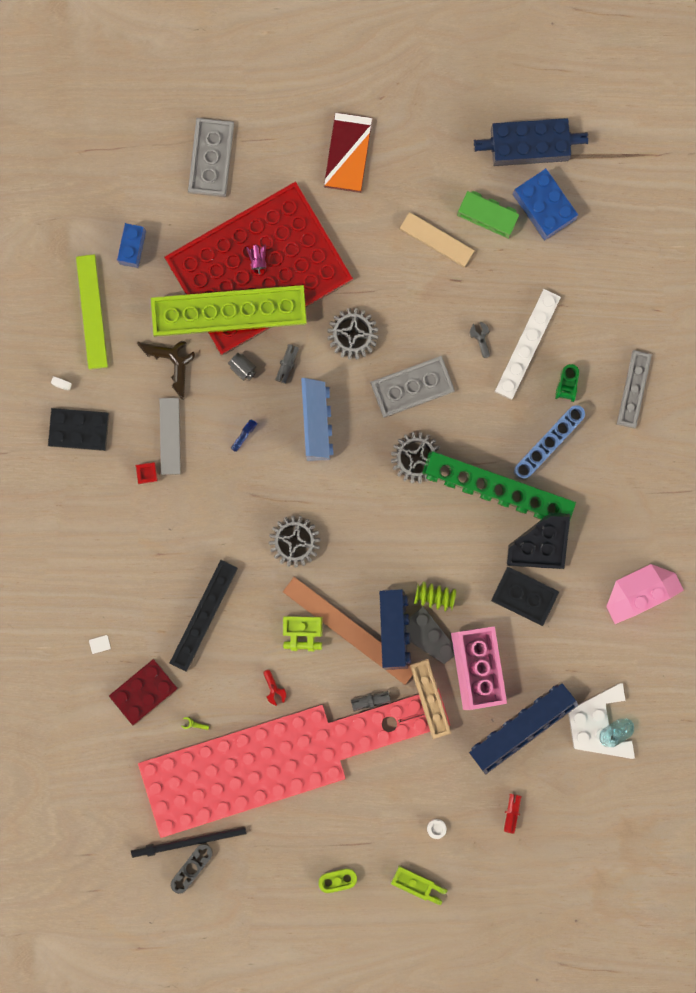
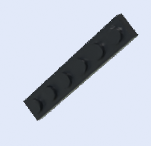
[169,560,238,672]

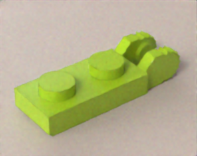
[391,866,447,905]

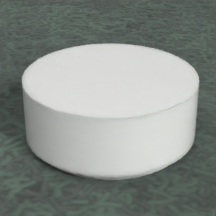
[427,819,447,839]

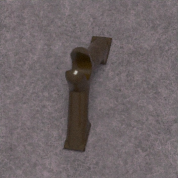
[137,341,195,400]

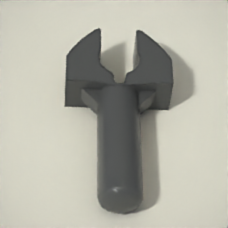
[469,322,490,358]

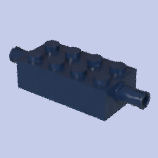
[474,118,588,166]

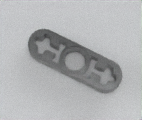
[171,844,213,894]

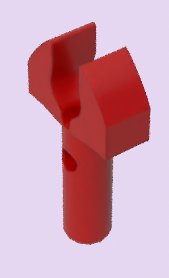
[263,670,286,706]

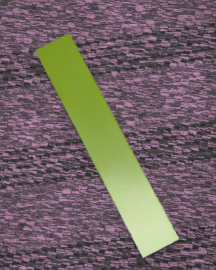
[76,254,108,370]

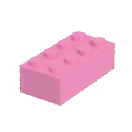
[451,626,507,710]

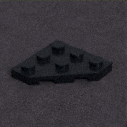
[506,513,570,569]

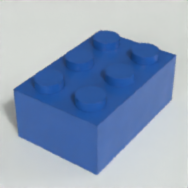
[512,168,578,241]

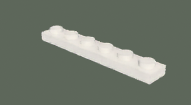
[495,289,561,400]

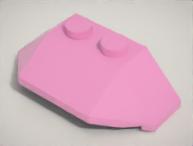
[606,564,684,624]

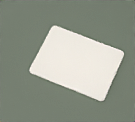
[89,635,111,654]

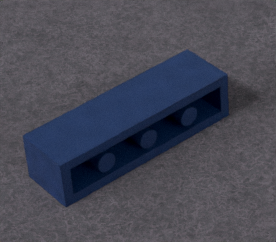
[379,589,411,670]

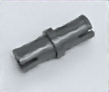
[275,344,299,384]
[351,691,391,711]

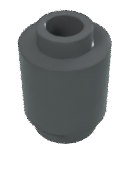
[228,353,257,381]

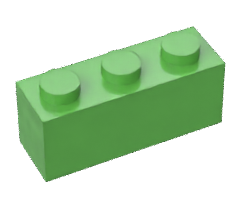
[457,191,519,239]

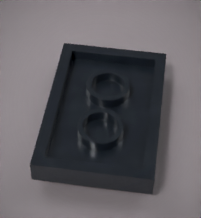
[48,408,109,451]
[491,566,559,626]

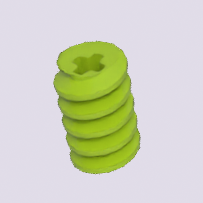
[414,581,456,612]

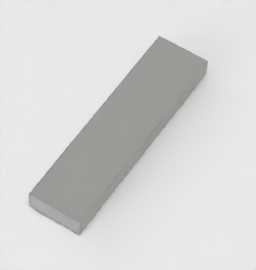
[616,350,652,429]
[159,398,181,475]

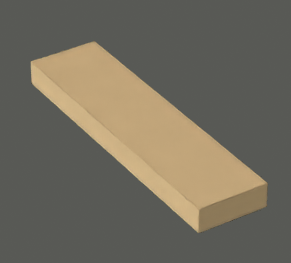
[400,212,475,268]
[410,659,451,739]

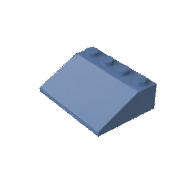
[301,378,333,461]

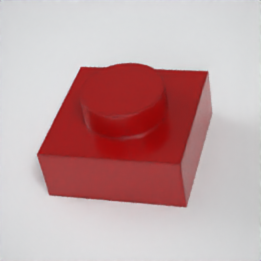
[135,462,158,484]

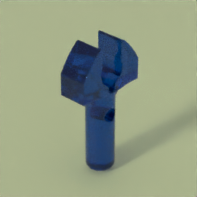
[231,419,258,452]

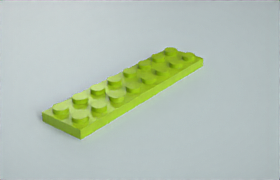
[151,285,307,337]

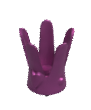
[246,245,266,274]

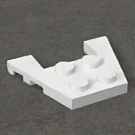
[568,683,635,759]

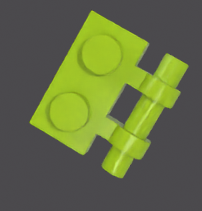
[283,616,323,652]

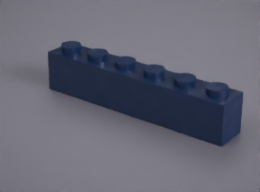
[469,683,578,775]

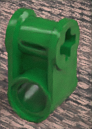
[555,364,579,402]

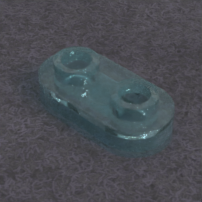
[599,719,634,747]

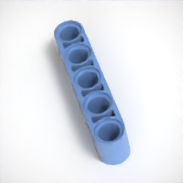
[514,405,585,480]

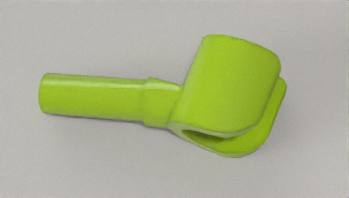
[181,717,209,730]

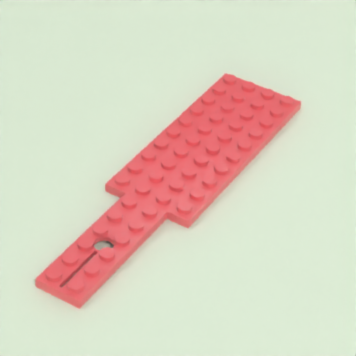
[138,688,450,838]

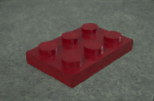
[109,659,178,726]

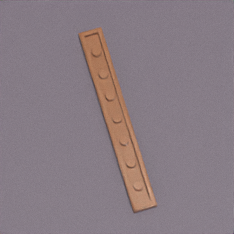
[283,577,413,685]

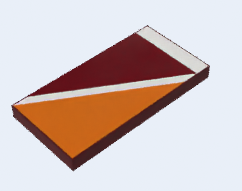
[324,112,372,193]

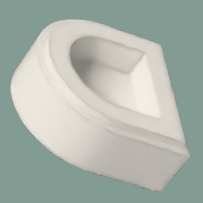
[51,376,72,391]

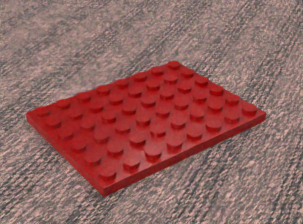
[164,181,353,356]

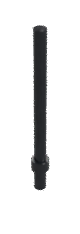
[131,827,247,858]

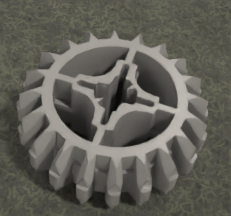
[327,308,379,360]
[391,432,442,484]
[269,516,321,568]

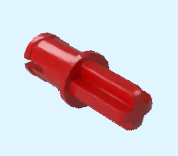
[504,794,522,834]

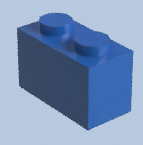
[117,223,146,268]

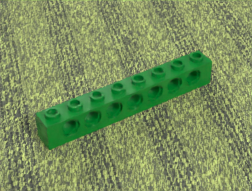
[422,451,576,520]

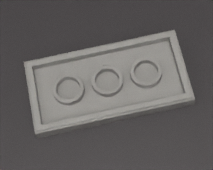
[188,118,234,197]
[370,356,455,418]

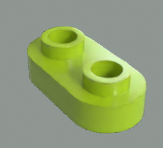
[319,868,357,893]

